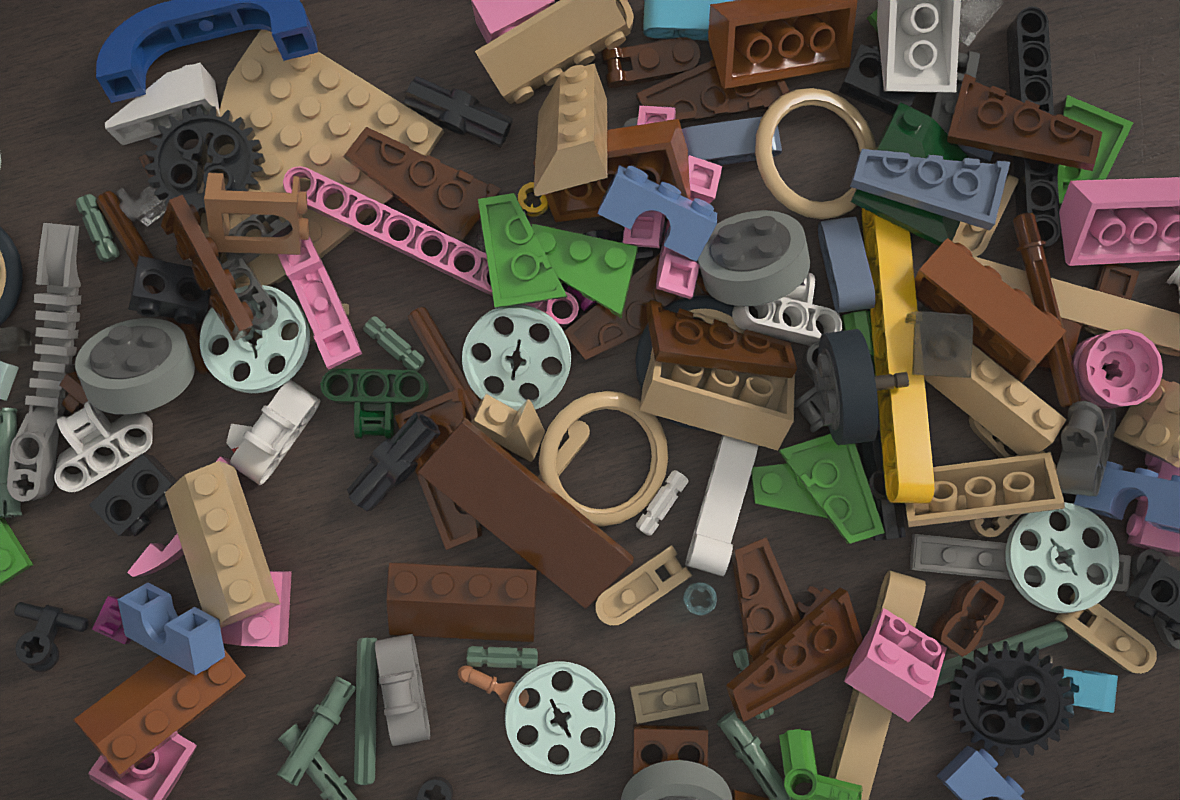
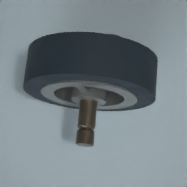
[814,329,909,445]

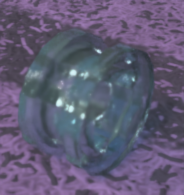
[683,582,717,615]

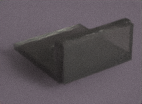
[905,311,973,378]

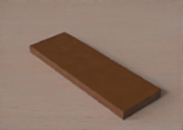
[418,418,634,609]

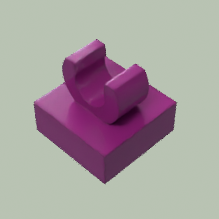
[92,596,131,644]

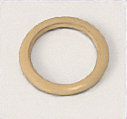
[755,88,876,219]
[539,391,668,527]

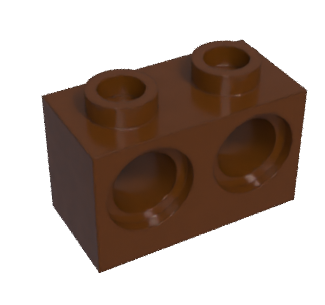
[632,724,708,774]

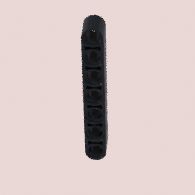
[1007,6,1061,249]

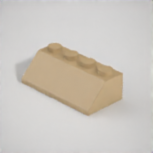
[475,0,631,104]
[534,63,607,196]
[922,324,1067,456]
[639,352,795,451]
[905,452,1065,528]
[165,461,280,628]

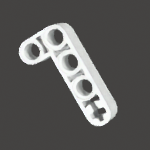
[685,435,758,576]

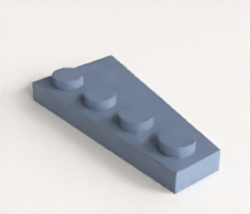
[850,149,1010,231]

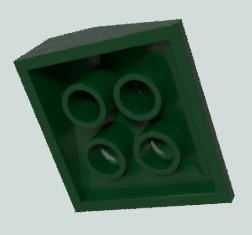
[850,102,969,247]

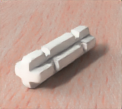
[636,470,688,536]

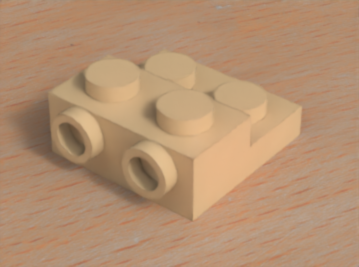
[1114,378,1180,468]

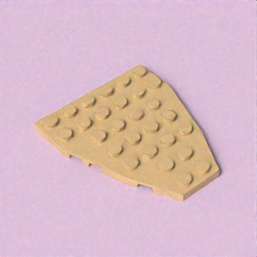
[189,30,444,289]

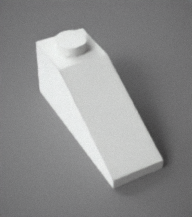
[105,63,220,145]

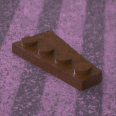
[343,127,501,242]
[161,195,254,341]
[726,587,863,722]

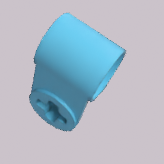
[1063,669,1118,713]

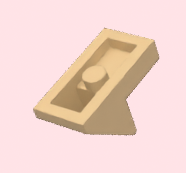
[471,394,545,462]

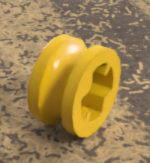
[518,182,549,217]

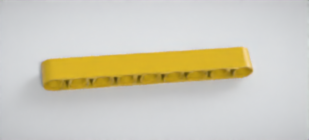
[862,208,935,503]

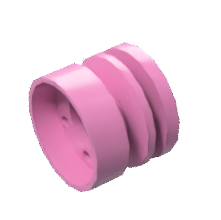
[1072,329,1163,408]

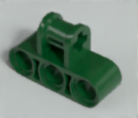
[320,369,429,439]

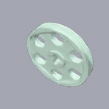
[200,285,310,393]
[462,305,571,411]
[1005,502,1119,613]
[505,661,615,775]

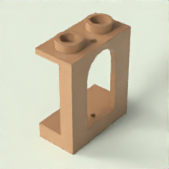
[204,173,309,255]

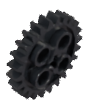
[145,106,265,218]
[949,641,1074,758]

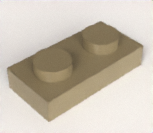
[630,672,709,724]

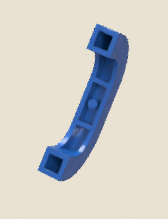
[96,0,318,103]

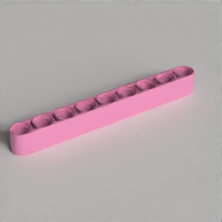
[283,166,579,327]

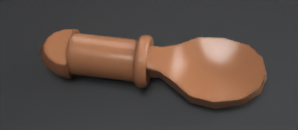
[458,666,529,706]

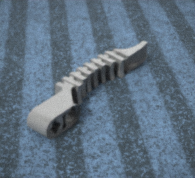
[7,223,81,502]

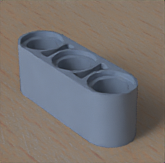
[682,116,782,165]
[818,217,875,313]

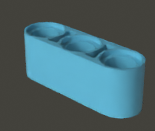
[643,0,736,41]

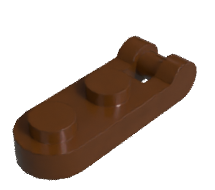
[601,37,700,88]

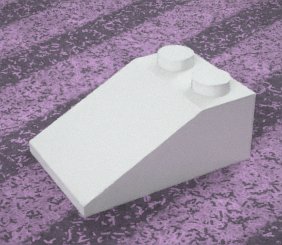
[877,0,961,93]

